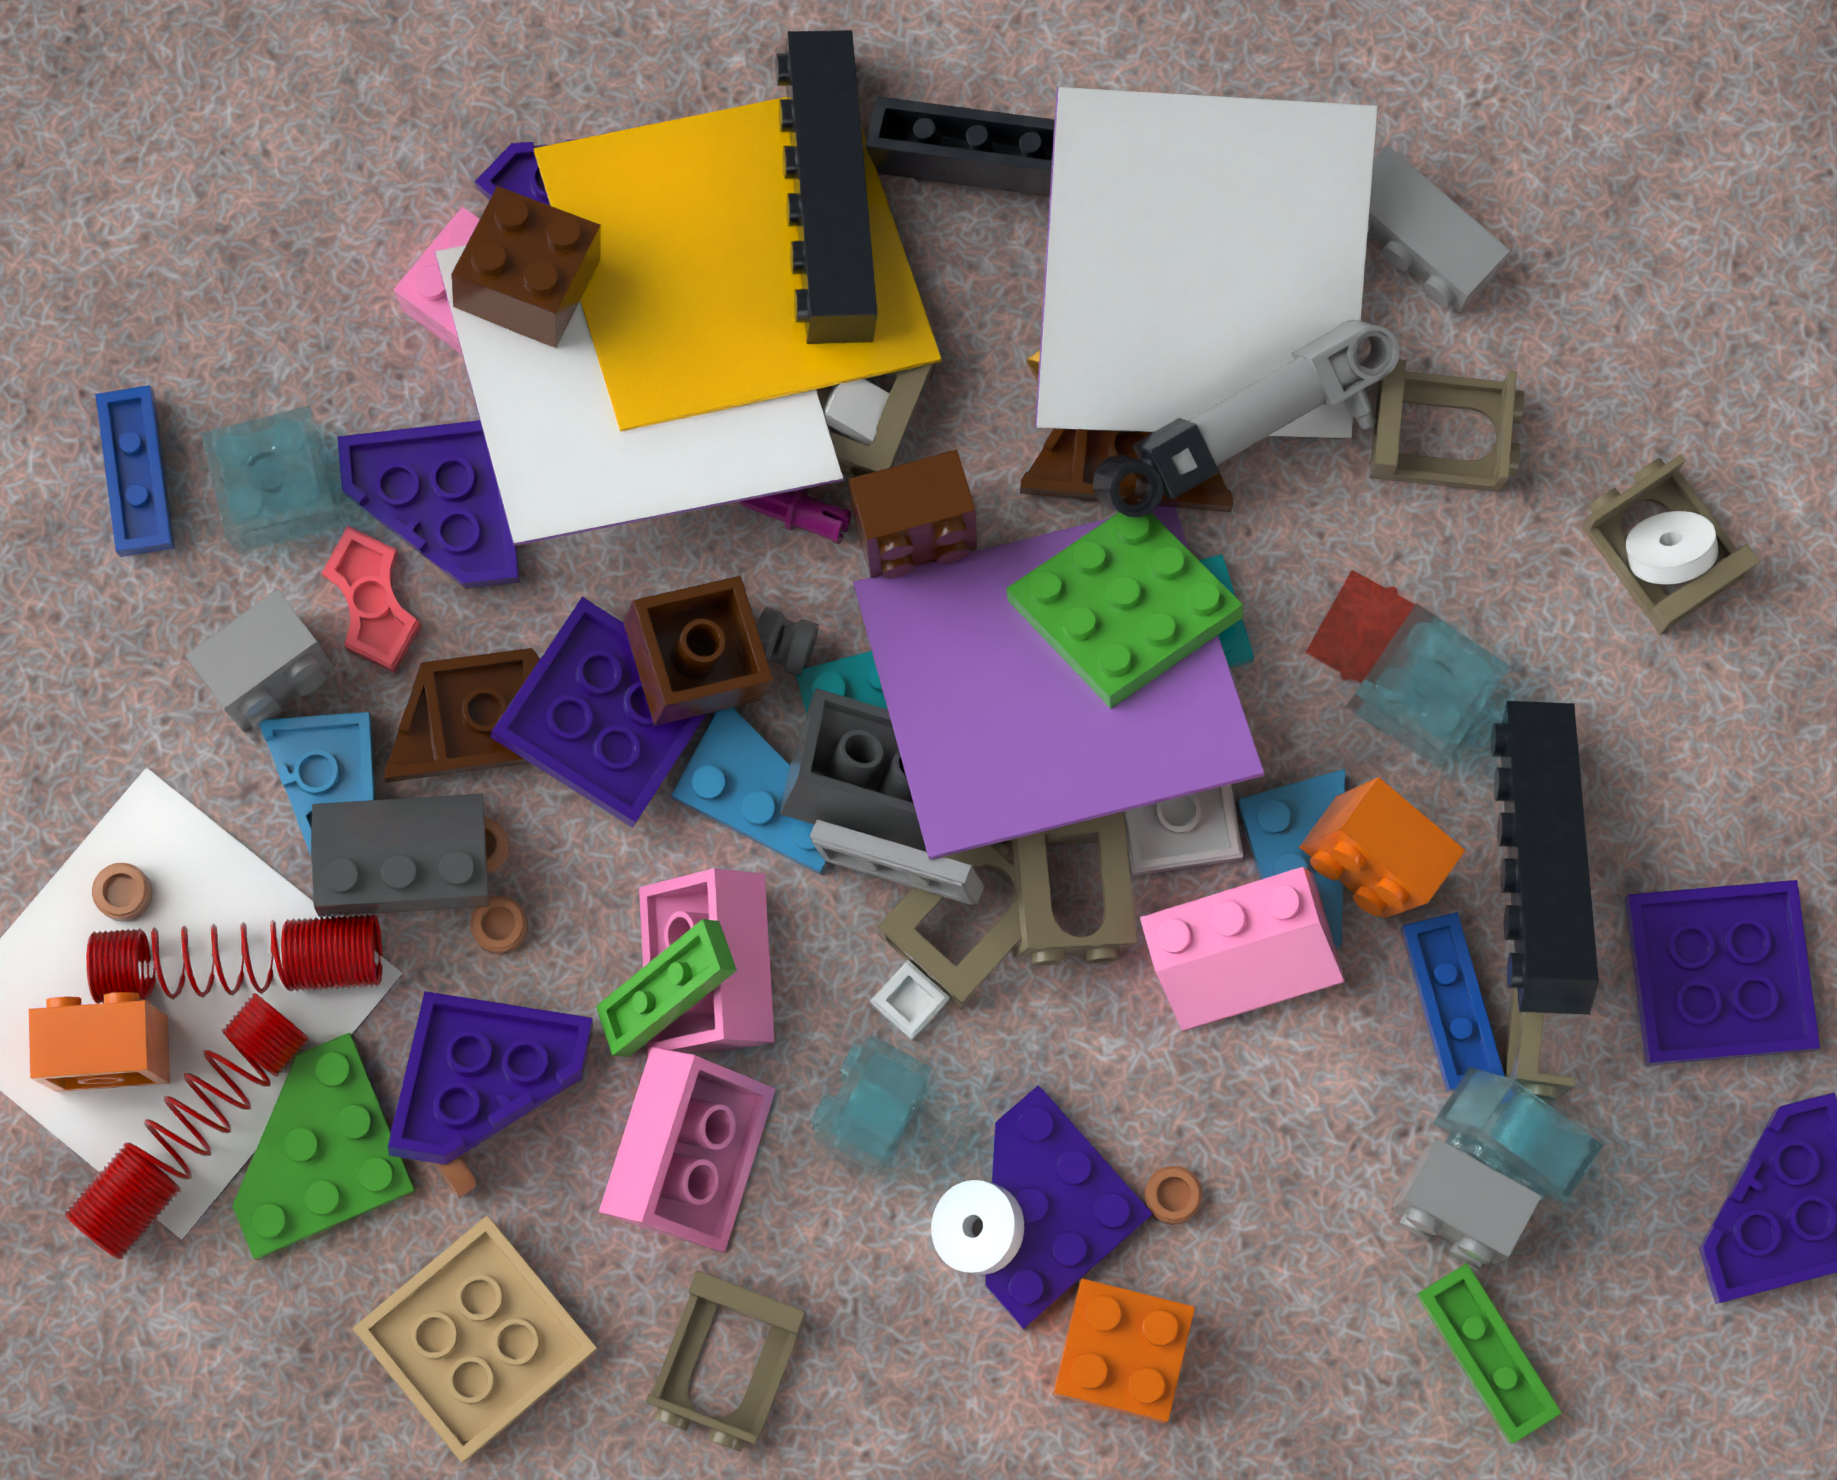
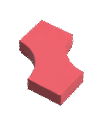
[321,526,421,674]

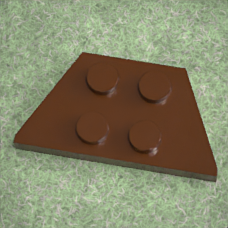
[1020,428,1234,512]
[384,648,540,783]

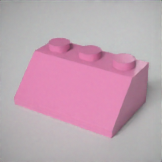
[1140,867,1346,1031]
[639,868,775,1055]
[599,1047,776,1253]

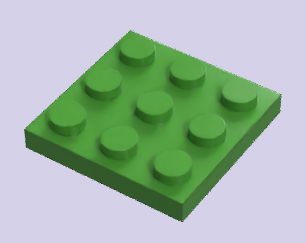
[1006,512,1244,709]

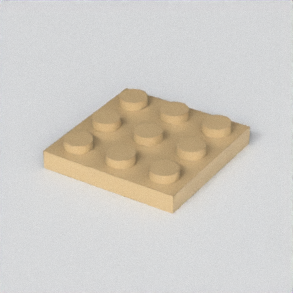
[352,1215,598,1463]

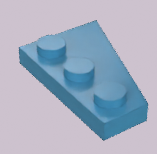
[671,707,828,875]
[259,712,376,855]
[1236,769,1345,948]

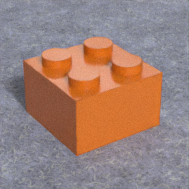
[1299,777,1466,919]
[29,992,170,1092]
[1052,1278,1195,1424]

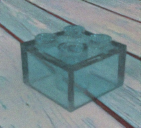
[201,406,344,554]
[1346,603,1511,769]
[810,1034,932,1181]
[1432,1067,1604,1204]

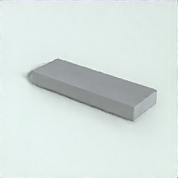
[810,819,984,905]

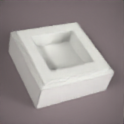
[823,379,890,445]
[870,960,950,1041]

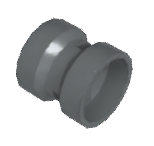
[756,607,819,677]

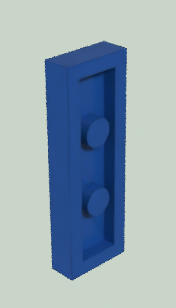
[95,385,175,557]
[1400,912,1505,1092]

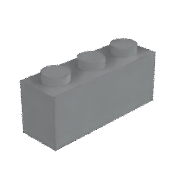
[1367,145,1511,313]

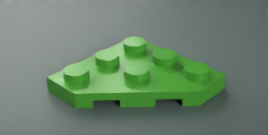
[232,1033,416,1260]

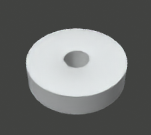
[1626,511,1719,584]
[931,1180,1024,1275]

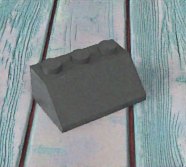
[780,688,927,852]
[311,794,490,917]

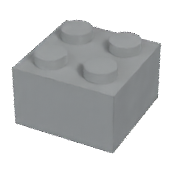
[184,588,334,732]
[1391,1138,1541,1269]

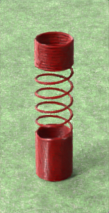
[86,914,383,1004]
[65,993,309,1260]

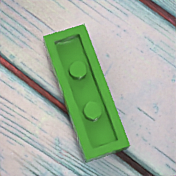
[596,919,737,1057]
[1415,1263,1561,1444]

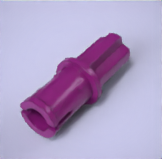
[740,489,852,544]

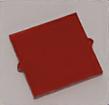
[1305,570,1432,697]

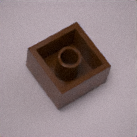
[451,186,601,348]
[848,449,977,579]
[623,576,773,726]

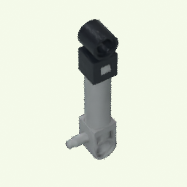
[1093,320,1400,517]

